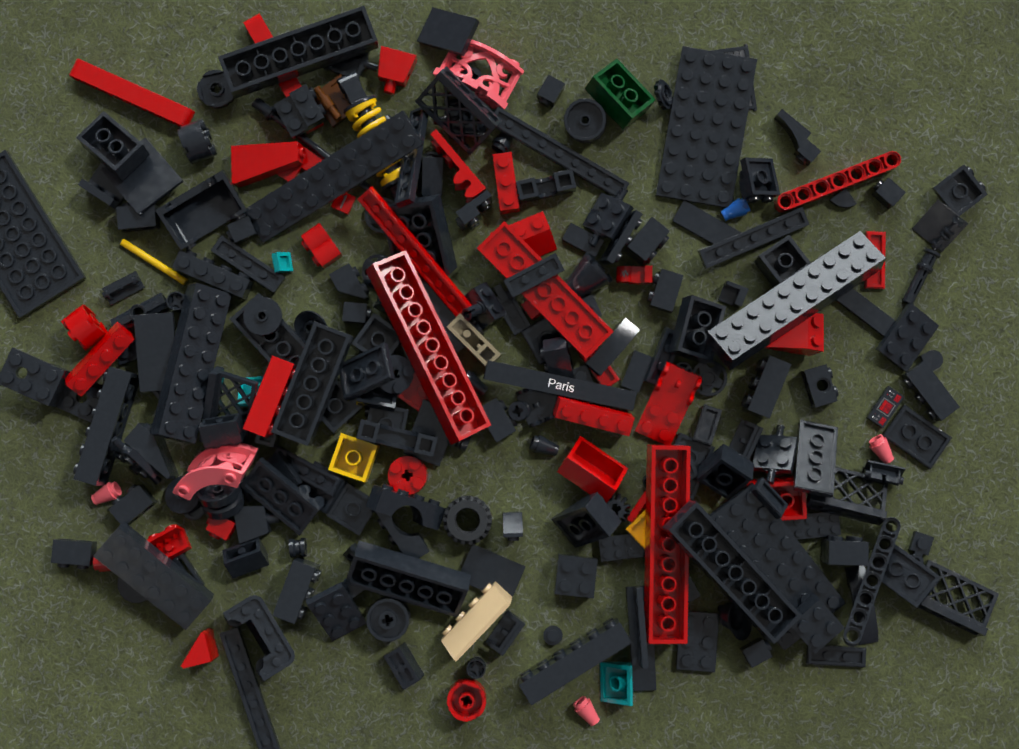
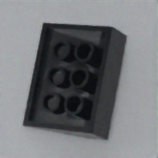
[386,194,457,278]

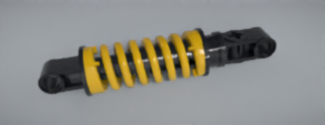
[337,71,417,200]

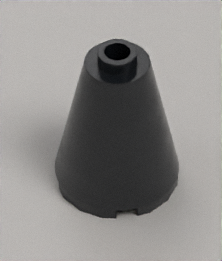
[565,252,613,299]

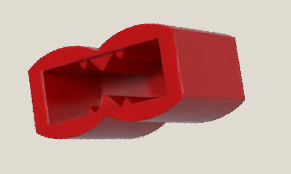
[301,223,343,269]

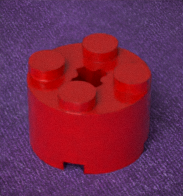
[61,304,108,351]
[388,456,428,495]
[447,678,487,722]

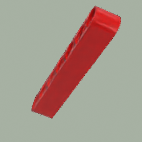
[243,13,324,134]
[69,58,195,127]
[774,151,901,213]

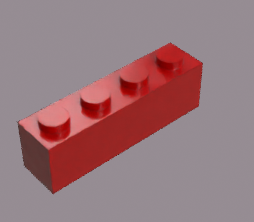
[65,322,134,397]
[243,356,297,438]
[552,395,635,436]

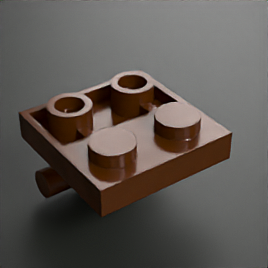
[314,74,349,128]

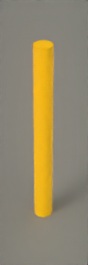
[120,239,188,285]

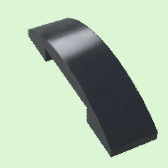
[845,566,878,645]

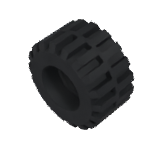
[443,495,492,545]

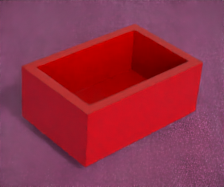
[557,436,628,503]

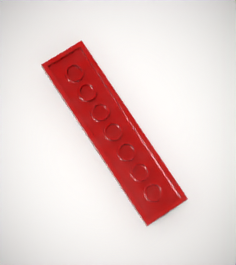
[477,221,614,359]

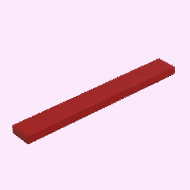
[357,186,472,317]

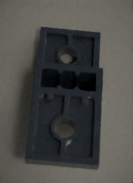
[0,347,103,422]

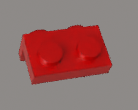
[147,524,192,559]

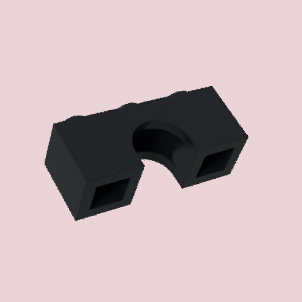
[516,169,576,204]

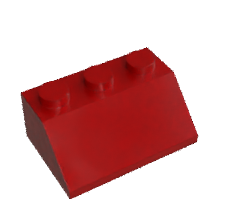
[490,211,557,256]
[743,476,807,520]

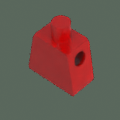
[378,46,417,95]

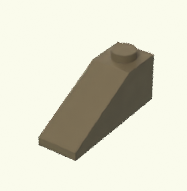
[447,314,502,367]

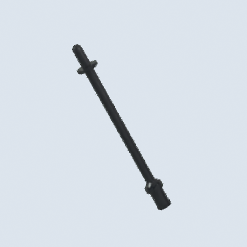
[252,97,375,191]

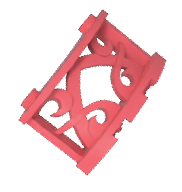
[433,40,524,110]
[173,443,258,500]

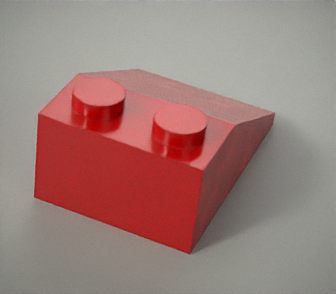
[765,313,824,356]

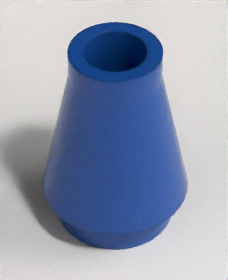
[721,198,751,221]

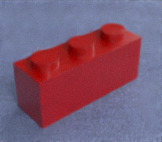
[493,152,519,215]

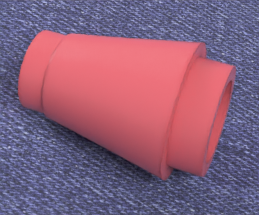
[869,434,894,464]
[91,481,122,505]
[573,696,600,726]

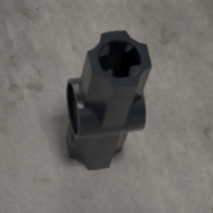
[110,293,169,330]

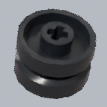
[564,98,607,144]
[196,485,245,520]
[366,596,411,642]

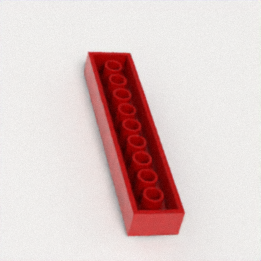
[366,250,491,445]
[644,445,691,644]

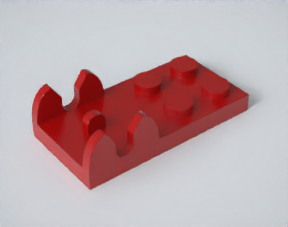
[430,129,486,204]
[635,361,702,445]

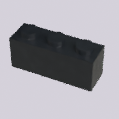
[901,361,960,421]

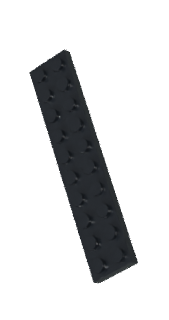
[245,110,424,243]

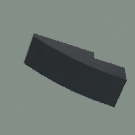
[585,318,640,376]

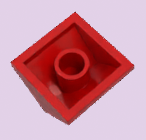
[180,627,219,668]

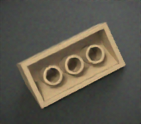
[441,581,512,661]

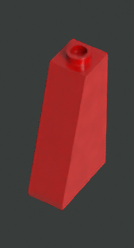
[231,141,306,187]

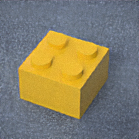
[328,433,380,483]

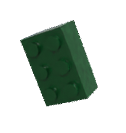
[585,59,656,130]

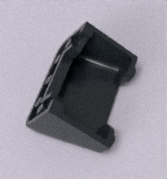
[155,169,247,250]
[222,595,295,681]

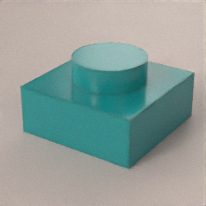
[272,252,293,273]

